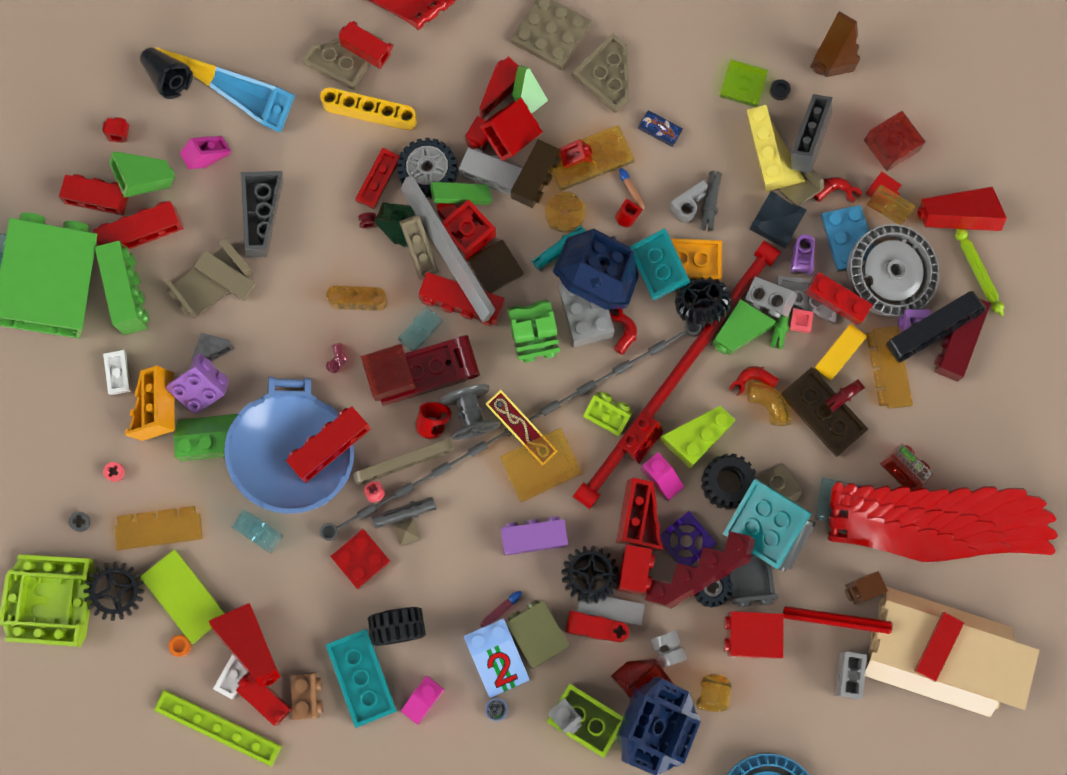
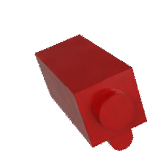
[338,21,394,69]
[236,674,292,726]

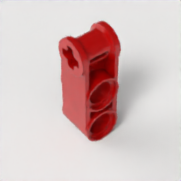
[565,611,629,643]

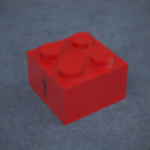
[617,545,655,596]

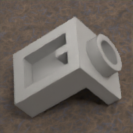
[548,698,582,734]

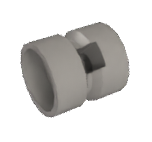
[650,630,688,669]

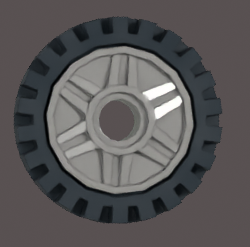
[397,138,457,200]

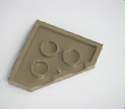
[302,30,383,91]
[572,33,629,113]

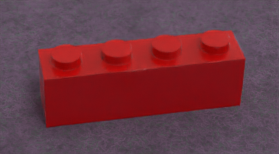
[93,201,183,249]
[418,272,505,326]
[286,406,371,484]

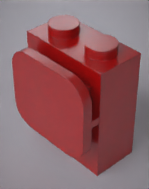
[480,98,543,161]
[724,611,784,659]

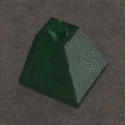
[375,202,416,247]

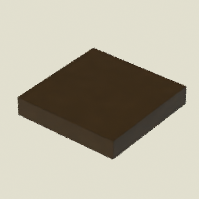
[468,239,524,293]

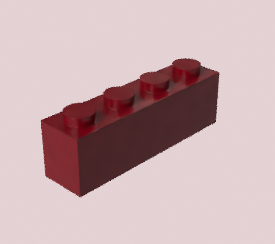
[934,298,991,382]

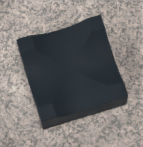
[749,191,807,248]

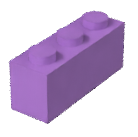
[501,516,568,556]

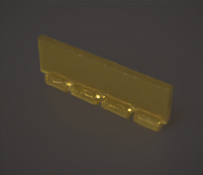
[866,326,913,409]
[114,506,203,551]

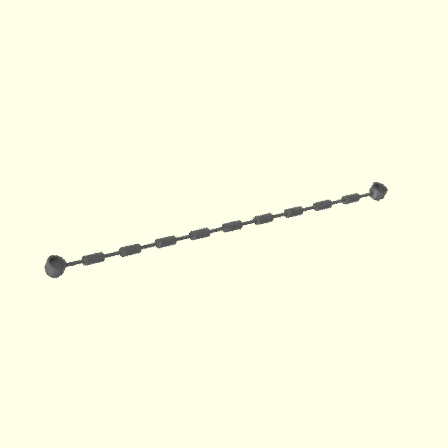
[320,322,702,541]

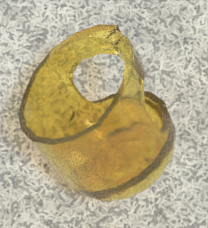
[696,674,732,712]

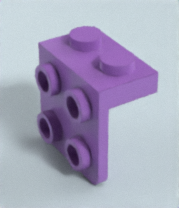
[166,353,229,414]

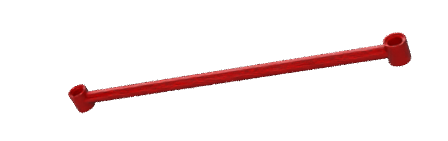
[573,240,781,510]

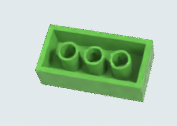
[95,241,150,335]

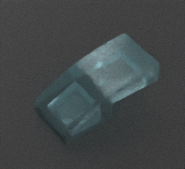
[398,307,442,351]

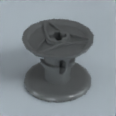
[439,384,501,440]

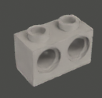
[745,277,797,318]

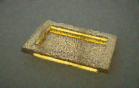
[500,428,581,502]

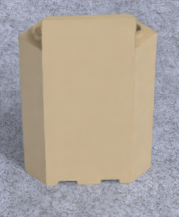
[865,586,1040,717]

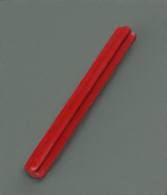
[783,606,893,634]

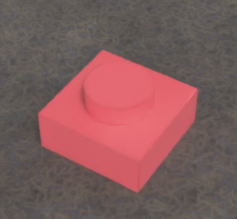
[789,308,814,334]

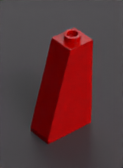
[917,186,1007,231]
[209,603,281,687]

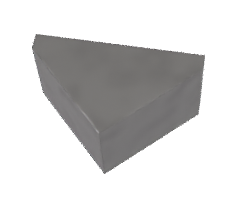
[192,332,235,361]

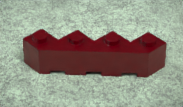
[645,531,755,609]

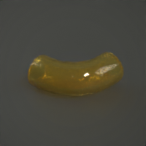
[748,382,791,426]

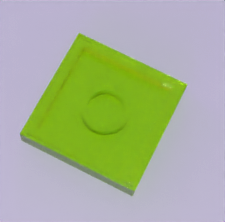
[719,59,768,107]

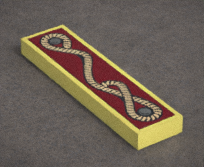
[485,390,558,466]

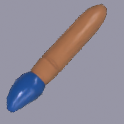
[619,168,645,210]

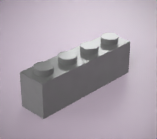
[791,94,833,173]

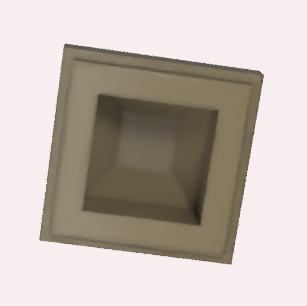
[394,519,421,546]

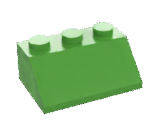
[174,414,238,462]

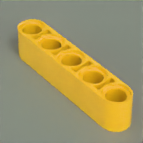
[320,88,417,130]

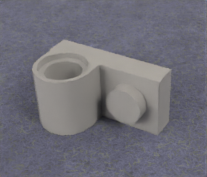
[669,180,708,223]

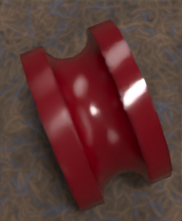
[358,212,378,229]

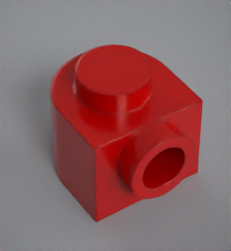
[102,117,130,143]
[615,198,643,227]

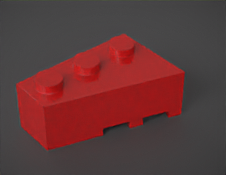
[616,478,663,552]

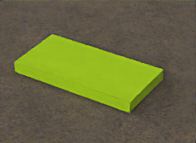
[140,549,225,644]

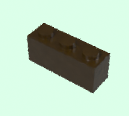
[511,139,562,209]

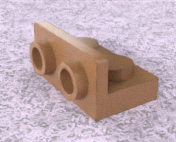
[291,673,323,720]

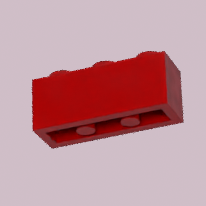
[59,174,129,216]
[804,272,873,325]

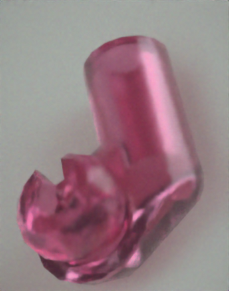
[326,343,346,373]

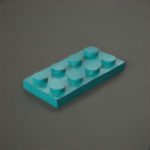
[326,629,397,728]

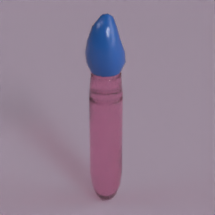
[480,591,522,628]

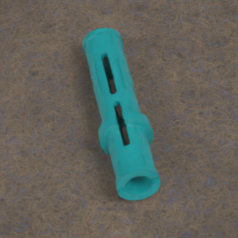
[531,225,586,271]

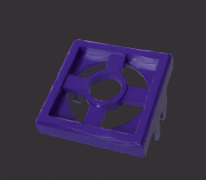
[660,511,717,566]

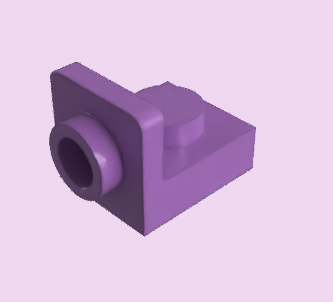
[898,309,931,332]

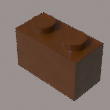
[845,571,888,604]

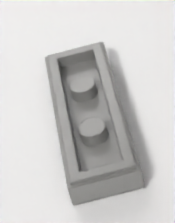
[577,596,645,626]

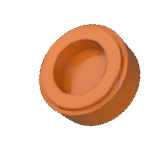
[168,635,192,657]

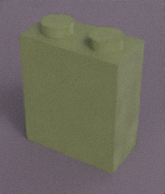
[506,600,570,669]

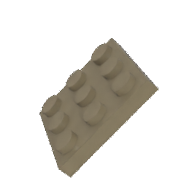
[511,0,591,70]

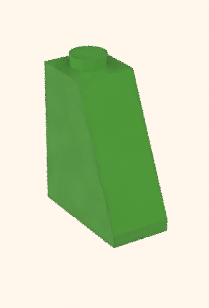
[109,151,175,197]
[712,299,776,355]

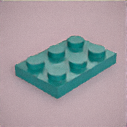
[629,228,691,301]

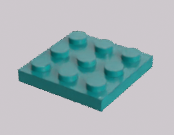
[723,479,812,569]

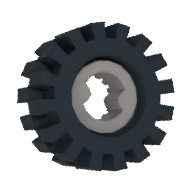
[694,575,733,608]

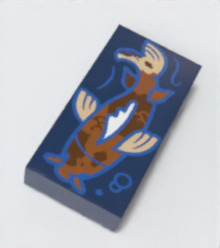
[638,110,683,147]

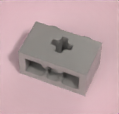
[834,651,867,699]

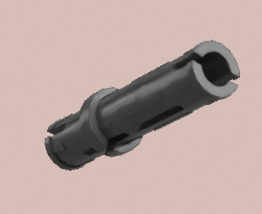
[700,171,722,231]
[372,496,437,529]

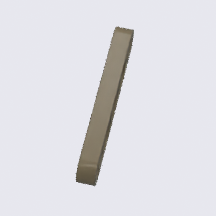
[353,439,454,485]

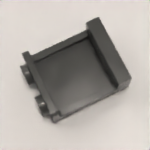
[729,553,778,607]

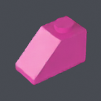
[180,136,231,169]
[640,452,684,501]
[401,676,445,725]

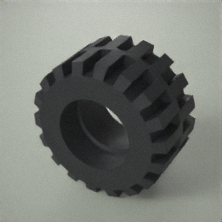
[701,453,757,510]
[368,607,426,646]

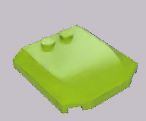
[0,554,96,647]

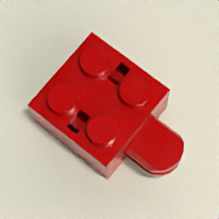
[437,199,496,262]

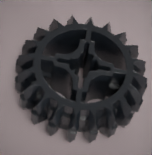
[675,276,731,327]
[561,545,620,604]
[83,562,145,621]

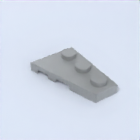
[776,275,840,324]

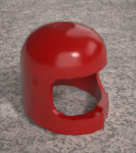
[415,402,452,440]

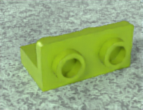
[583,391,634,436]

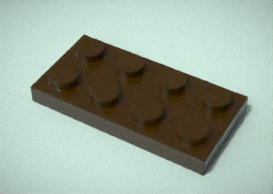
[780,367,868,457]

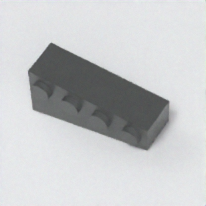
[241,171,283,258]

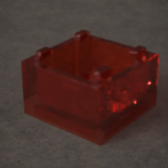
[864,111,926,171]
[361,344,416,401]

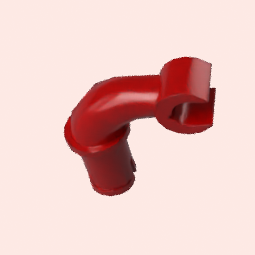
[813,177,862,203]
[610,308,637,355]
[729,366,779,396]

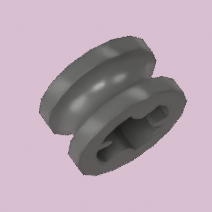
[69,512,90,532]

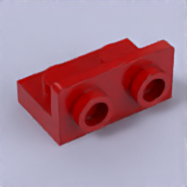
[618,412,664,464]

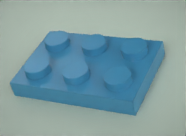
[821,205,874,272]

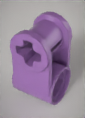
[790,234,815,276]

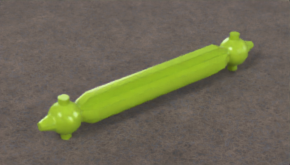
[955,229,1005,317]

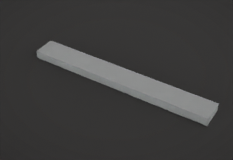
[400,176,495,322]

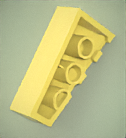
[747,105,805,192]

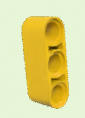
[814,324,867,381]

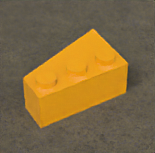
[125,365,175,441]

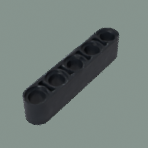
[885,291,986,363]

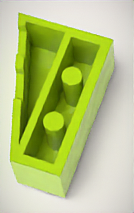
[659,406,736,469]

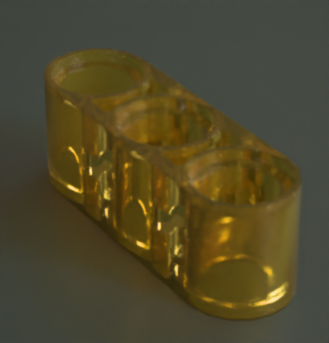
[326,285,388,311]

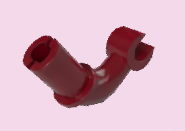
[825,379,865,412]

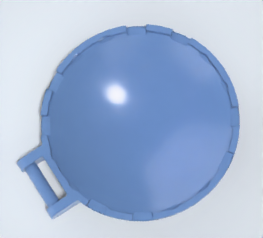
[224,376,354,514]

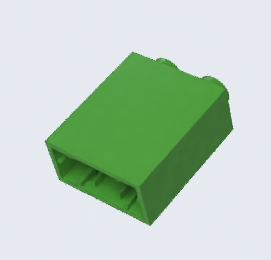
[0,213,97,339]

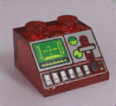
[880,443,933,491]

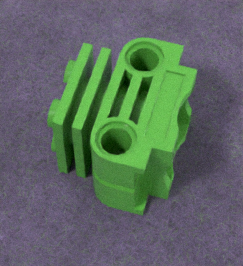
[507,299,560,363]

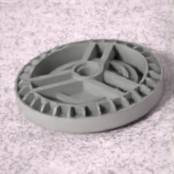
[847,224,939,318]

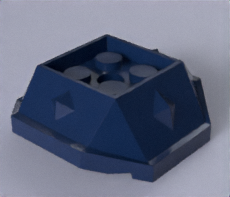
[553,229,639,310]
[616,676,701,775]

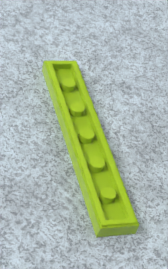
[154,690,282,767]

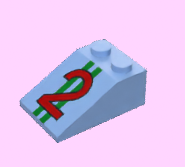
[464,619,530,698]

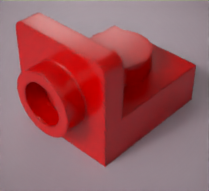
[558,139,593,168]

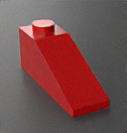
[479,56,519,118]

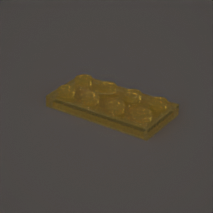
[552,125,635,191]

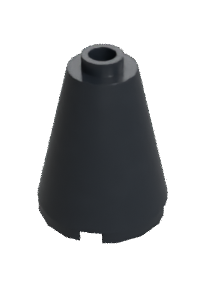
[140,47,193,99]

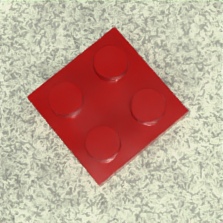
[330,529,391,589]

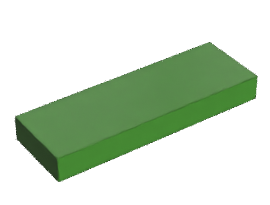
[430,182,492,205]

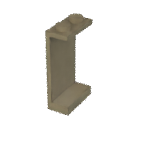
[166,238,253,318]

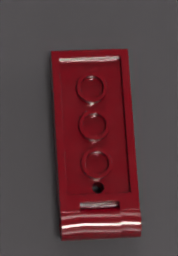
[370,335,480,406]

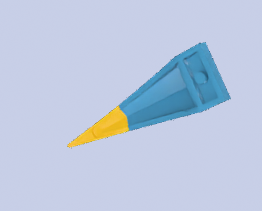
[155,47,296,132]

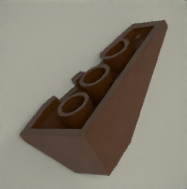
[810,11,860,77]

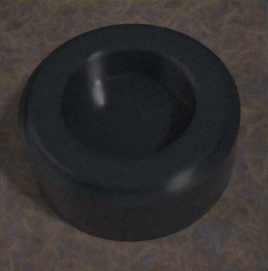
[770,79,791,101]

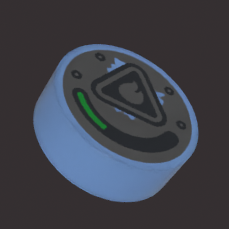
[486,698,508,721]

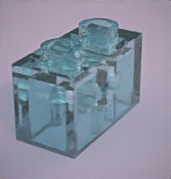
[232,509,283,553]

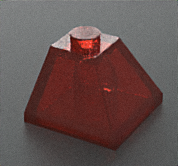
[611,659,673,700]

